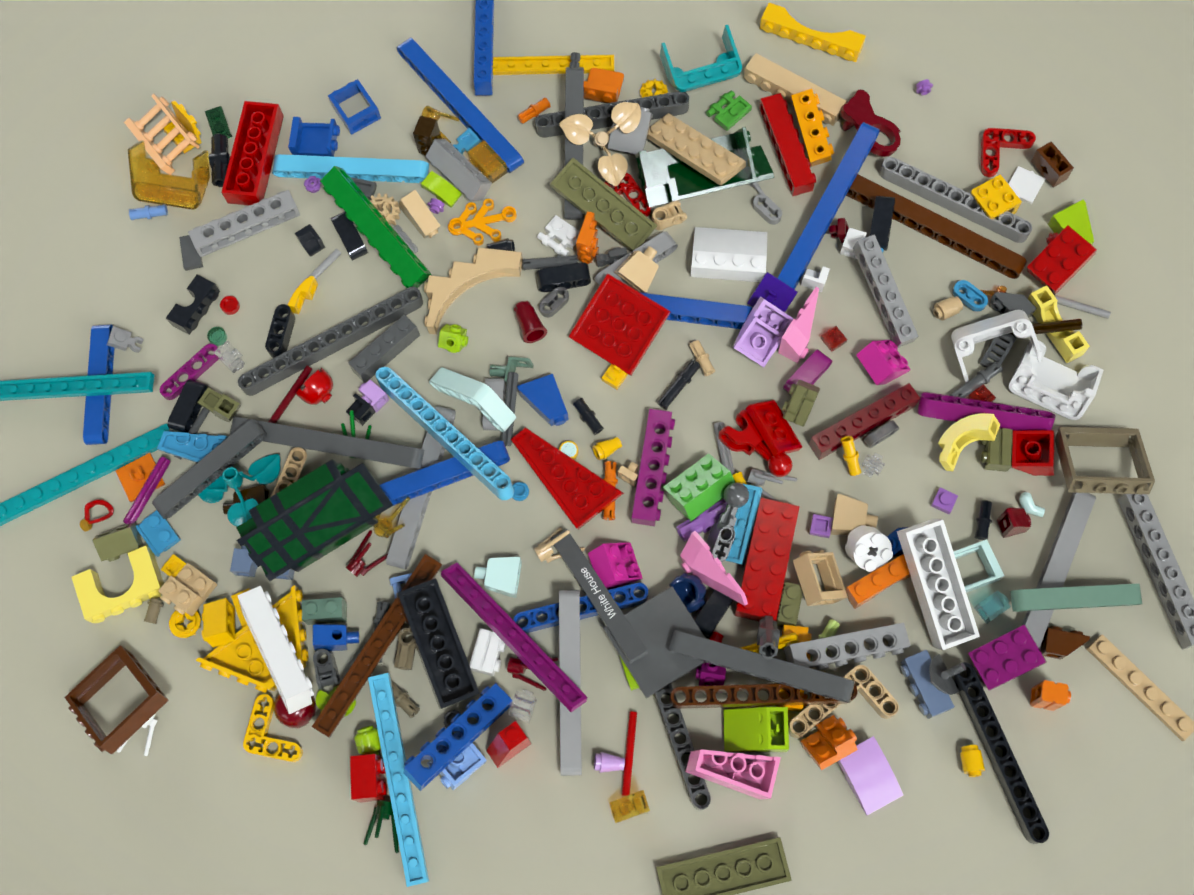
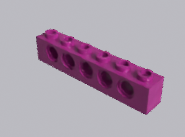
[632,409,675,527]

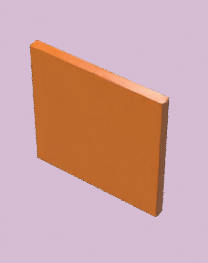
[115,453,166,502]

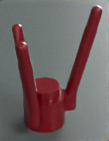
[346,530,388,577]
[507,657,559,691]

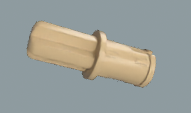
[690,340,715,376]

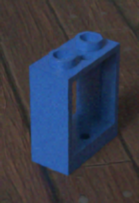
[328,79,381,135]

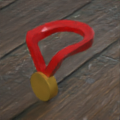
[80,499,114,532]

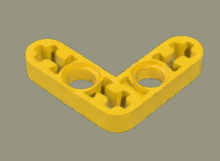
[243,694,303,762]

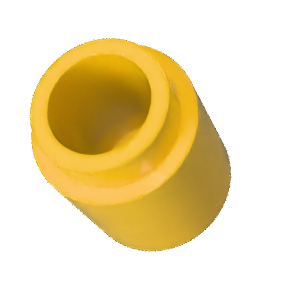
[960,745,985,777]

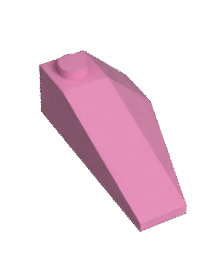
[778,287,819,363]
[680,531,748,606]

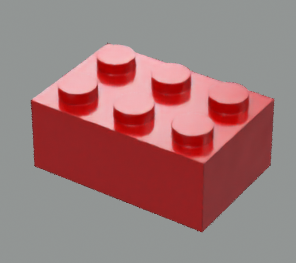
[1027,225,1097,295]

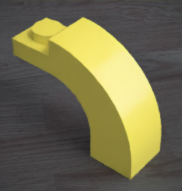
[938,413,1000,471]

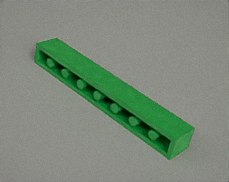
[320,166,432,288]

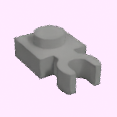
[107,326,143,353]

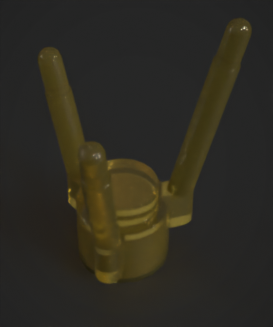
[422,105,459,143]
[373,497,410,538]

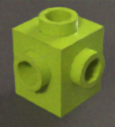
[438,324,469,353]

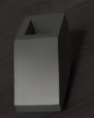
[990,292,1037,318]

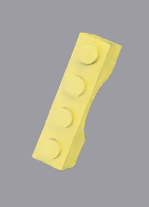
[1028,285,1090,363]

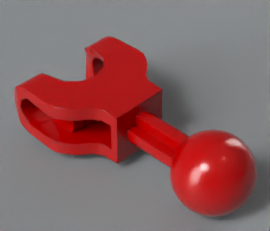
[718,410,793,477]

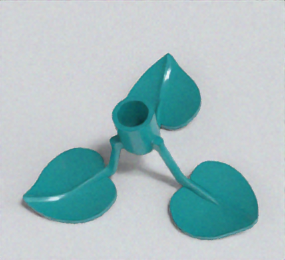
[198,454,280,527]

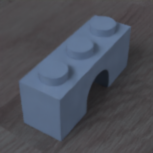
[230,546,295,580]

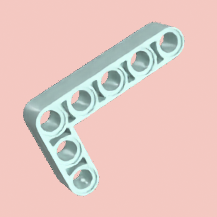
[429,367,516,433]

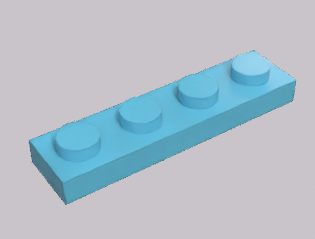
[725,484,763,565]

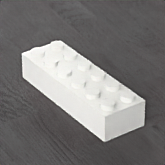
[897,519,980,650]
[237,586,314,714]

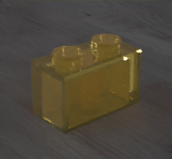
[468,140,508,184]

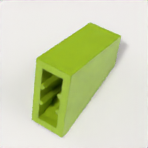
[1048,199,1094,245]

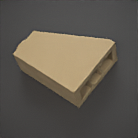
[398,190,440,238]

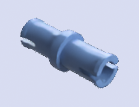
[129,204,168,220]

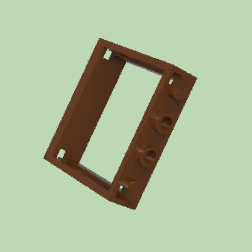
[64,645,169,754]

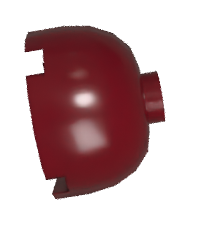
[274,694,316,728]

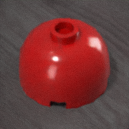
[296,368,333,405]

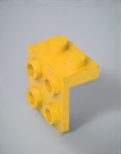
[163,100,202,154]
[971,174,1022,219]

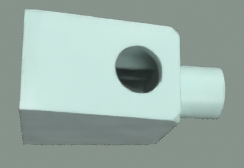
[474,557,522,598]

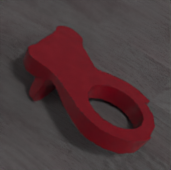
[840,89,901,157]

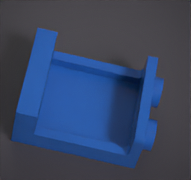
[288,117,340,157]

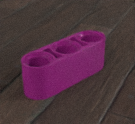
[783,349,833,393]

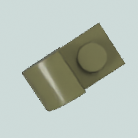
[197,387,241,422]

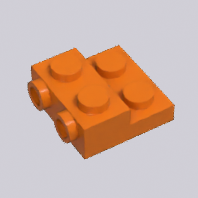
[576,211,599,264]
[800,715,858,770]

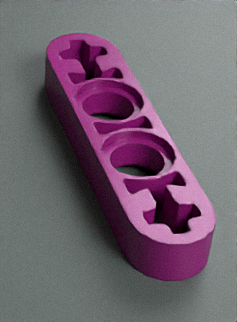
[159,344,221,400]

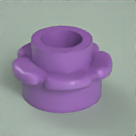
[916,79,933,95]
[304,176,321,193]
[427,198,445,214]

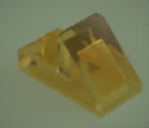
[610,790,650,823]

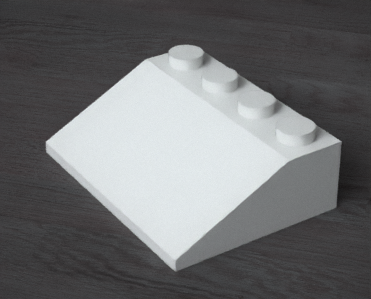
[691,227,767,282]

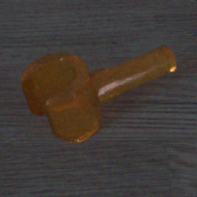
[980,286,1007,296]

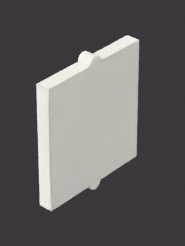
[1008,166,1045,204]

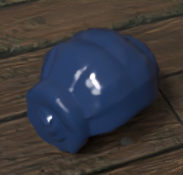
[669,573,706,613]

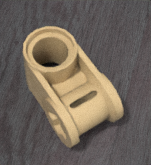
[652,201,687,230]

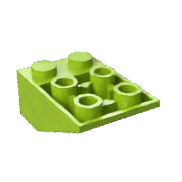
[723,707,789,752]

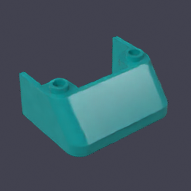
[660,25,742,92]

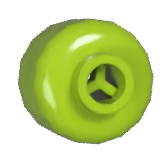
[354,725,381,755]

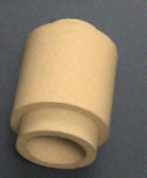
[933,296,963,321]

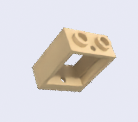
[793,550,848,606]

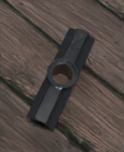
[209,133,230,187]

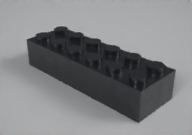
[397,578,480,709]

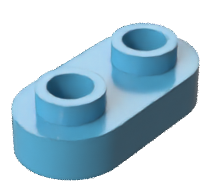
[953,280,988,312]

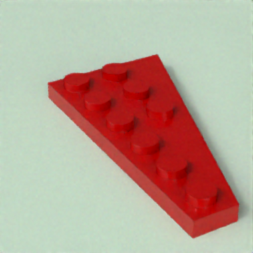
[511,428,624,530]

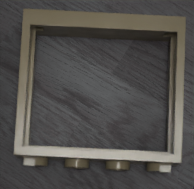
[1055,427,1155,495]

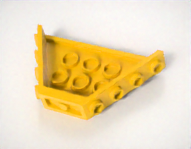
[196,585,309,693]

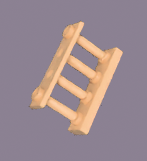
[124,94,200,175]

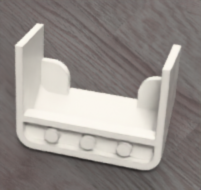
[951,310,1042,383]

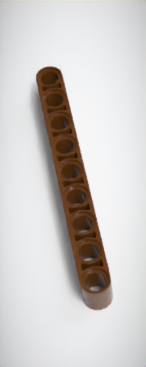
[670,684,858,709]

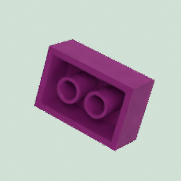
[968,624,1047,690]

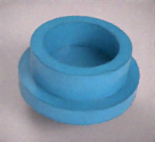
[512,482,529,501]

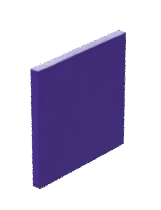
[747,272,798,312]

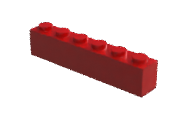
[759,93,816,197]

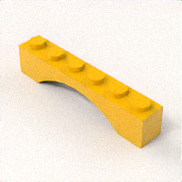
[760,3,866,62]

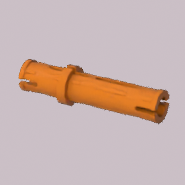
[603,461,618,521]

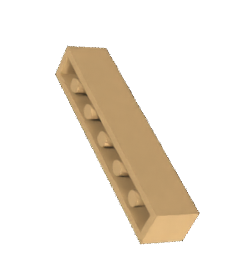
[744,53,846,126]

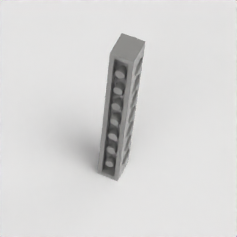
[1118,494,1194,650]

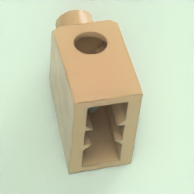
[614,246,659,293]
[830,494,878,535]

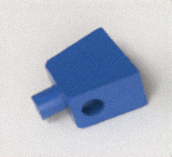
[313,625,359,652]

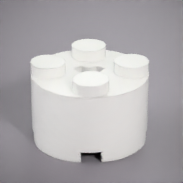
[845,525,893,572]

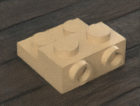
[158,562,217,616]

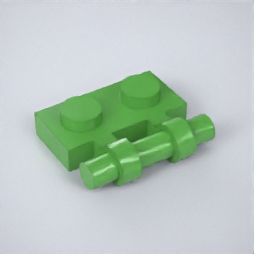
[706,90,752,131]

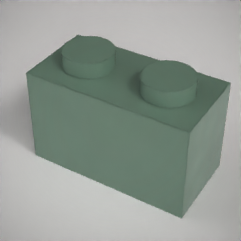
[302,597,347,625]

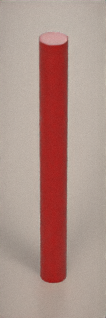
[621,711,637,796]

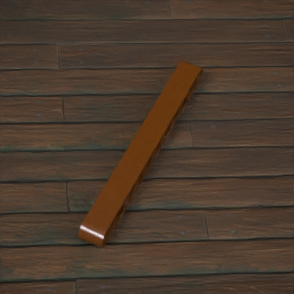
[846,174,1027,279]

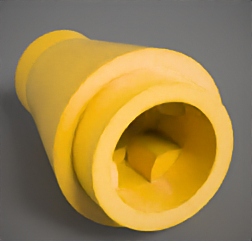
[592,437,622,460]

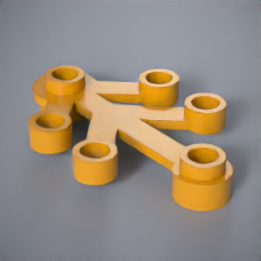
[448,198,517,246]

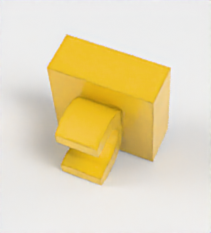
[601,364,628,390]

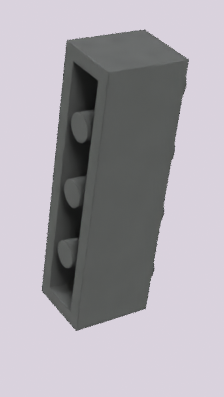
[348,314,420,383]

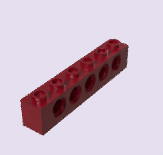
[809,383,920,460]

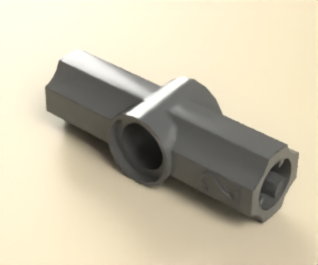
[756,616,780,660]

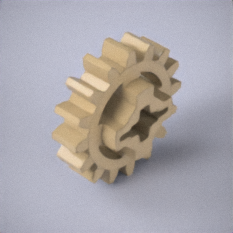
[370,193,401,225]

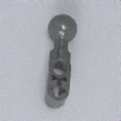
[706,483,749,562]

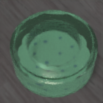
[207,327,227,346]

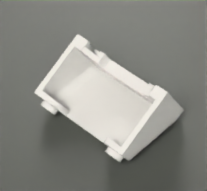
[1009,339,1104,420]

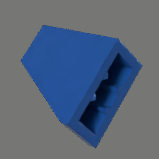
[517,374,569,426]

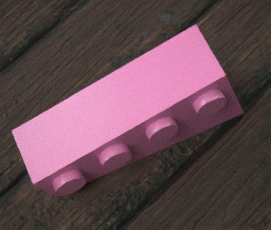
[685,750,781,799]

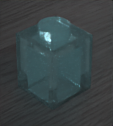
[974,591,1011,624]

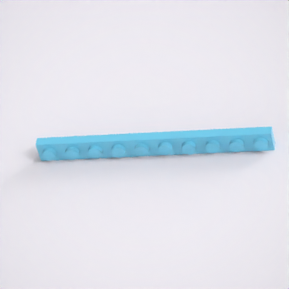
[368,673,429,887]

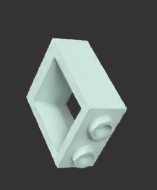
[954,539,1004,593]

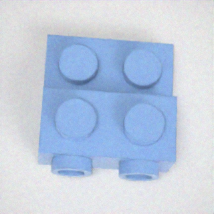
[427,731,487,790]

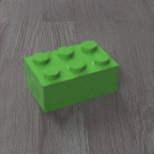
[663,453,735,521]

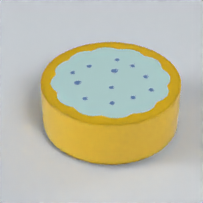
[559,441,579,460]

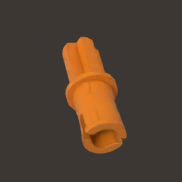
[518,97,551,123]

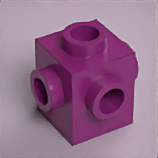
[695,662,726,686]

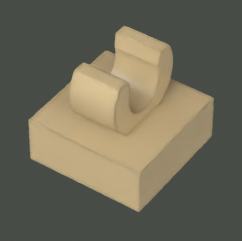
[618,462,639,487]

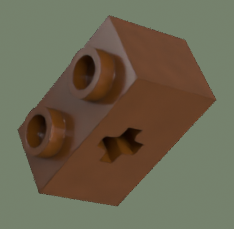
[1031,142,1074,188]

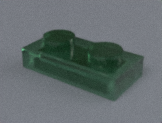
[205,106,232,138]

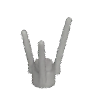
[748,468,797,501]

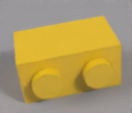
[202,598,235,648]

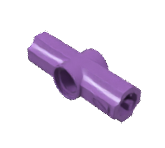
[676,499,727,542]

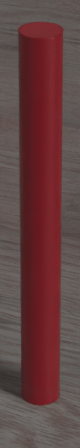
[268,365,313,424]

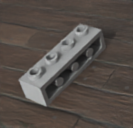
[425,139,492,201]

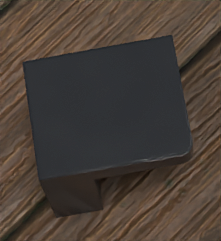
[295,224,325,257]
[346,393,375,426]

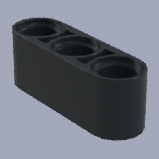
[870,196,895,251]
[330,211,368,261]
[536,263,591,292]
[265,304,295,358]
[167,379,209,433]
[695,590,733,638]

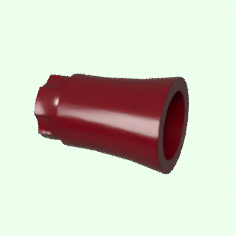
[514,301,548,343]

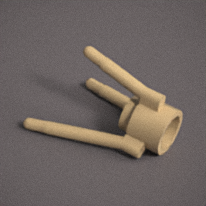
[534,528,585,563]

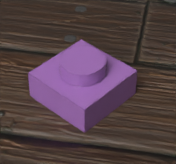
[931,487,958,514]
[809,514,833,538]

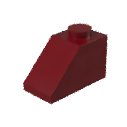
[997,508,1031,538]

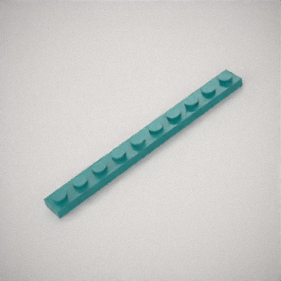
[0,372,155,401]
[0,423,171,526]

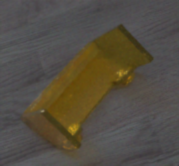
[128,140,210,210]

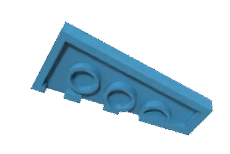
[157,431,233,467]

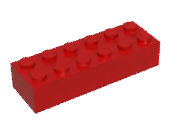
[221,101,284,205]
[735,498,800,622]

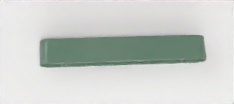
[1010,584,1143,612]

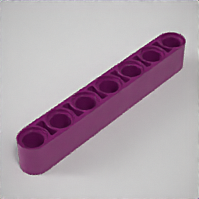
[917,392,1056,431]

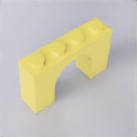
[72,546,164,624]

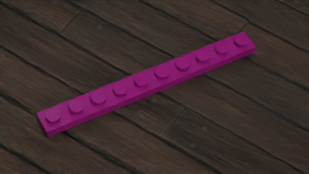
[441,563,588,712]

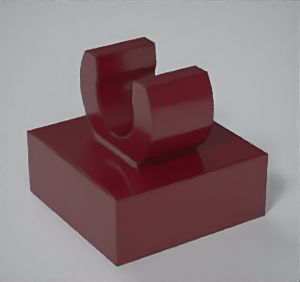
[829,218,849,243]

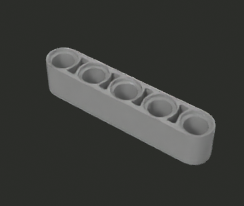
[595,231,678,286]

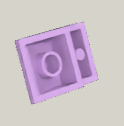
[733,297,794,367]
[837,736,903,816]

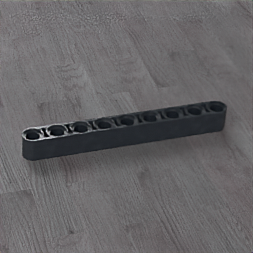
[952,662,1049,844]

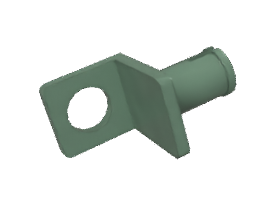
[489,357,534,383]

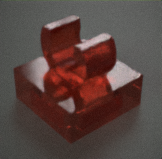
[820,326,848,352]
[967,384,996,402]

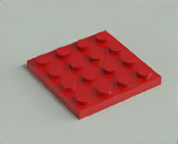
[569,273,671,376]

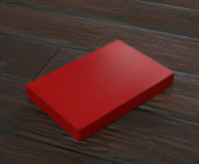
[745,400,802,457]

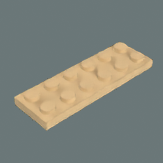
[647,113,746,186]

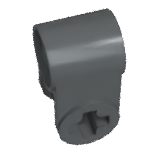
[313,649,341,690]

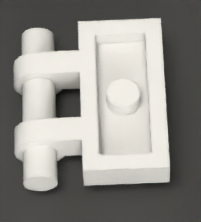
[537,215,580,256]

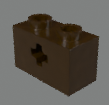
[413,116,442,156]

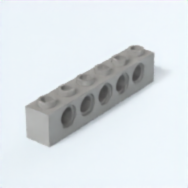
[188,190,300,257]
[853,234,919,348]
[784,622,910,670]

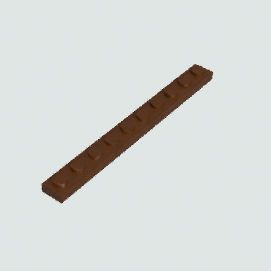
[312,554,442,738]

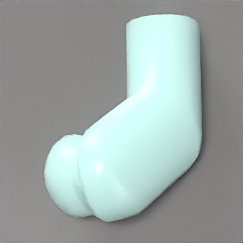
[1019,492,1045,517]

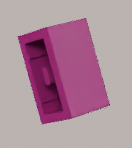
[856,340,911,385]
[588,542,643,589]

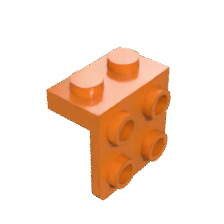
[584,68,624,103]

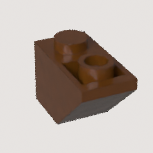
[1041,626,1090,660]

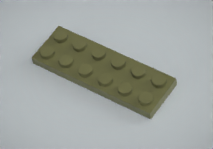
[550,158,657,252]
[656,837,792,895]

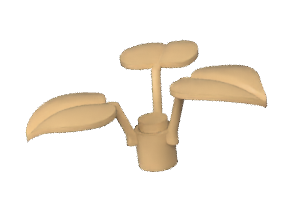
[559,102,641,186]

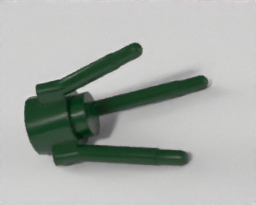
[363,801,399,853]

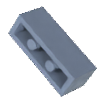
[900,650,955,719]

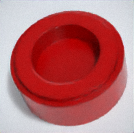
[220,296,240,315]

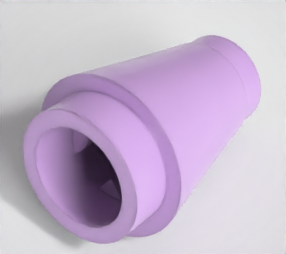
[594,752,625,773]

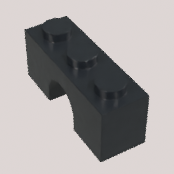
[166,274,220,335]

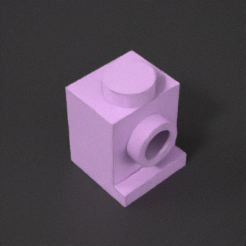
[358,380,389,413]

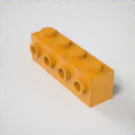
[791,89,834,167]

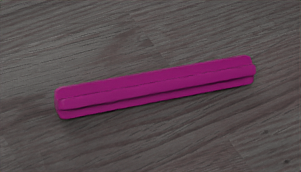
[123,456,170,525]

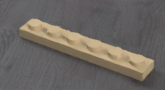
[1086,634,1194,741]

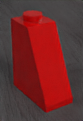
[486,721,532,768]

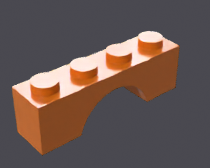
[845,554,911,609]

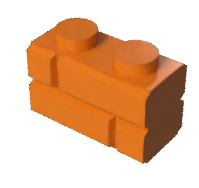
[1030,680,1071,711]

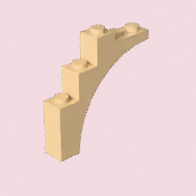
[424,247,523,334]

